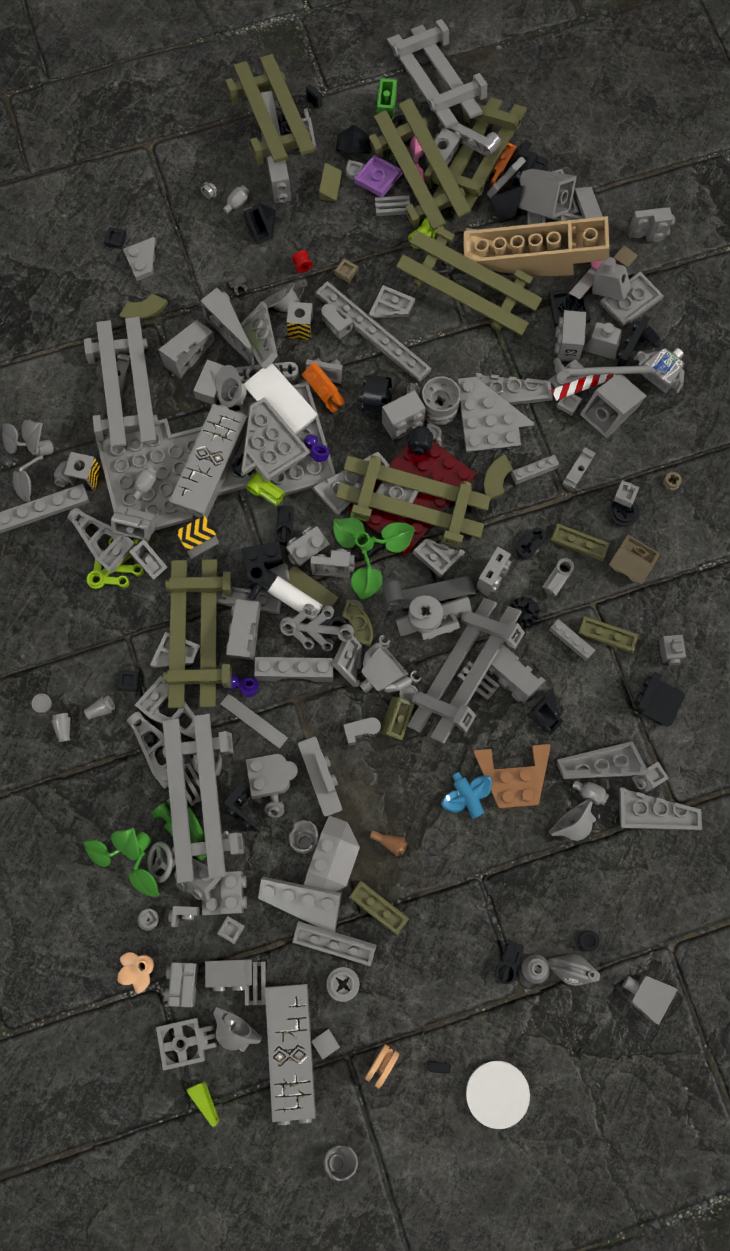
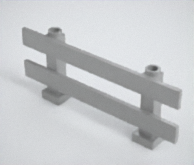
[387,19,487,129]
[84,317,159,448]
[407,598,525,743]
[163,714,244,883]

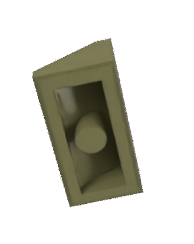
[319,163,342,202]
[380,696,415,740]

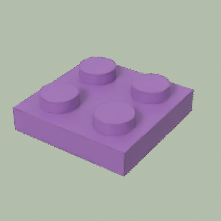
[354,155,402,197]

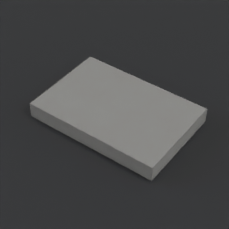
[599,271,664,328]

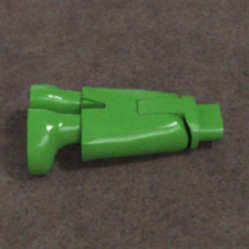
[151,798,207,862]

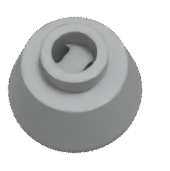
[522,954,550,984]

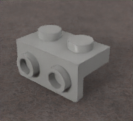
[285,526,330,566]
[174,858,222,902]

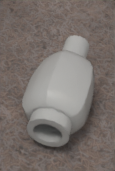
[223,185,250,214]
[54,455,70,487]
[132,466,157,500]
[572,781,609,805]

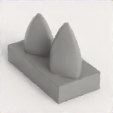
[306,358,343,384]

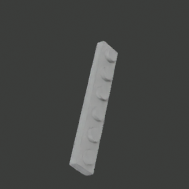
[0,484,90,533]

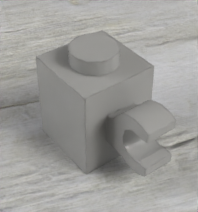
[659,635,686,665]

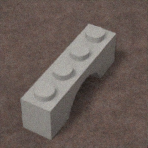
[254,657,334,682]

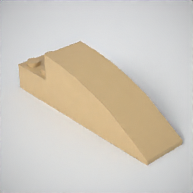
[464,216,609,276]

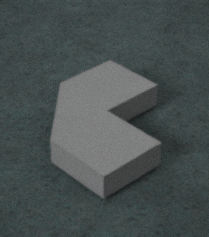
[487,157,526,198]

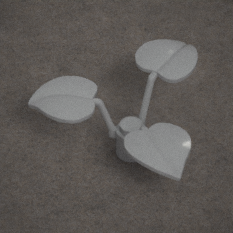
[2,420,53,503]

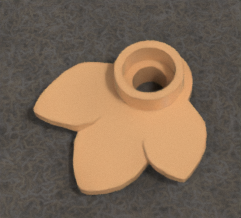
[117,952,154,994]

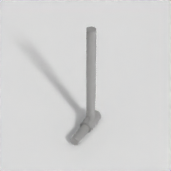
[553,358,652,381]

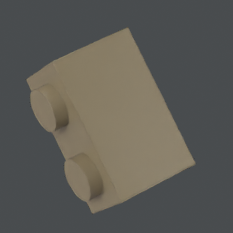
[609,535,660,584]

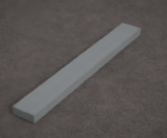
[315,281,431,383]

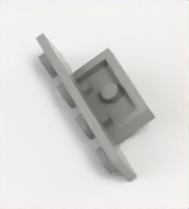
[396,596,472,640]
[298,737,342,817]

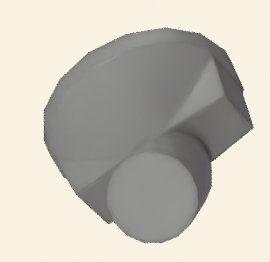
[264,794,284,818]

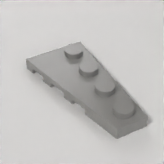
[241,301,278,369]
[475,373,553,405]
[312,452,390,516]
[557,741,647,779]
[619,787,702,831]

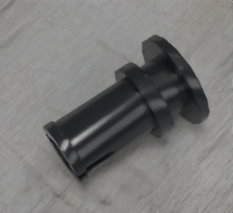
[361,533,386,559]

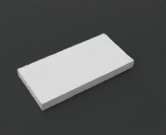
[244,363,318,435]

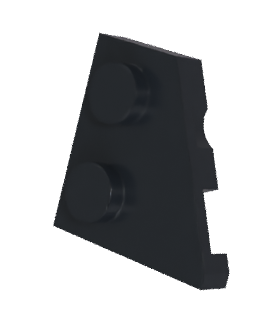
[505,140,532,170]

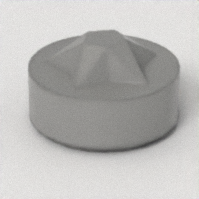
[137,909,159,931]

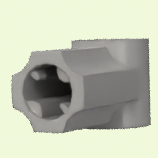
[542,558,574,597]

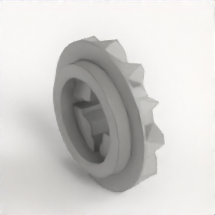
[326,967,360,1002]

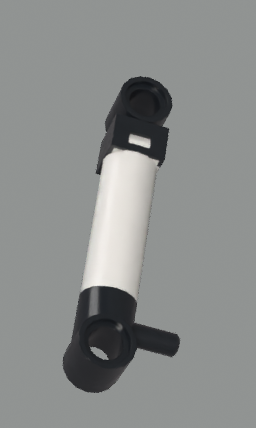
[246,563,347,636]

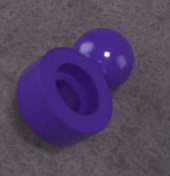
[304,434,330,462]
[227,674,259,697]

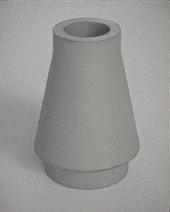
[84,695,115,720]
[51,713,71,742]

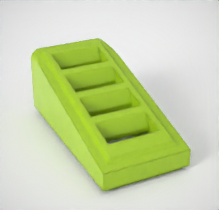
[186,1081,220,1127]

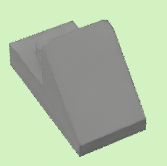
[129,539,168,580]

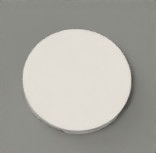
[466,1061,530,1129]

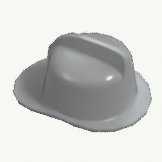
[263,283,299,312]
[216,365,247,408]

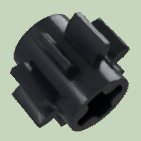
[231,454,254,478]

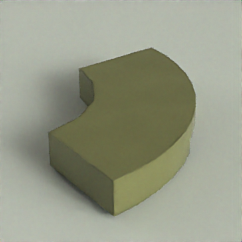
[119,294,168,321]
[484,455,513,501]
[341,599,373,647]

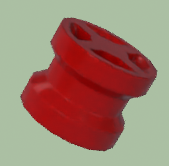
[292,250,313,273]

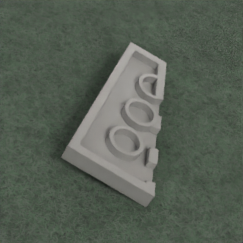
[258,877,342,932]

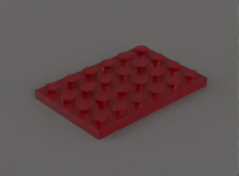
[349,441,476,557]

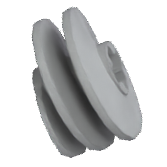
[408,595,443,633]

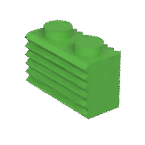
[376,78,397,119]

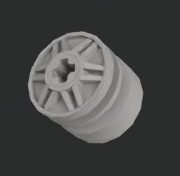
[421,376,461,425]

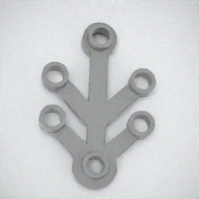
[280,604,354,652]

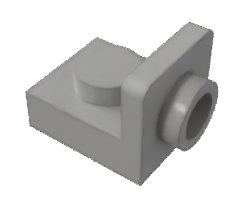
[613,480,640,508]
[632,762,669,794]
[168,906,200,927]

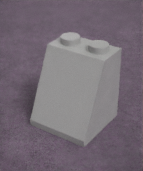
[517,169,577,218]
[580,374,646,438]

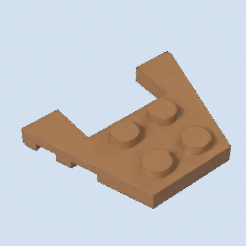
[473,744,550,809]

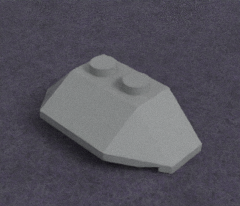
[304,816,360,892]

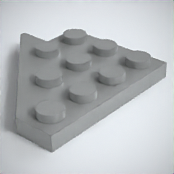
[457,377,534,453]
[241,397,311,483]

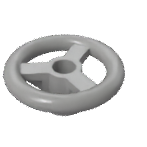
[147,841,175,883]

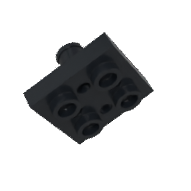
[548,289,591,327]

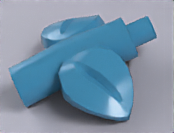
[441,772,492,819]

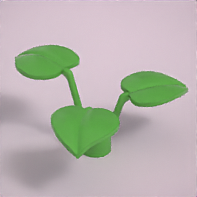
[333,518,415,600]
[83,828,160,897]

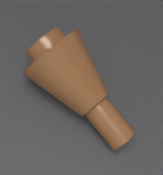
[370,831,407,856]

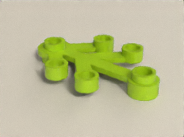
[87,537,148,589]

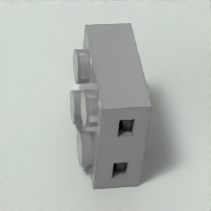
[475,547,512,597]

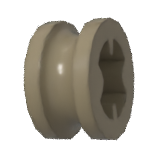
[663,472,682,491]

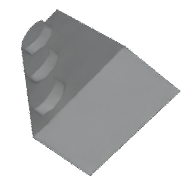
[158,320,215,379]
[226,599,261,661]
[487,645,546,704]

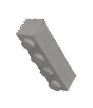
[511,455,559,485]
[549,619,595,661]

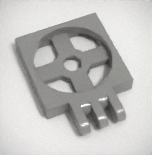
[156,1017,218,1071]

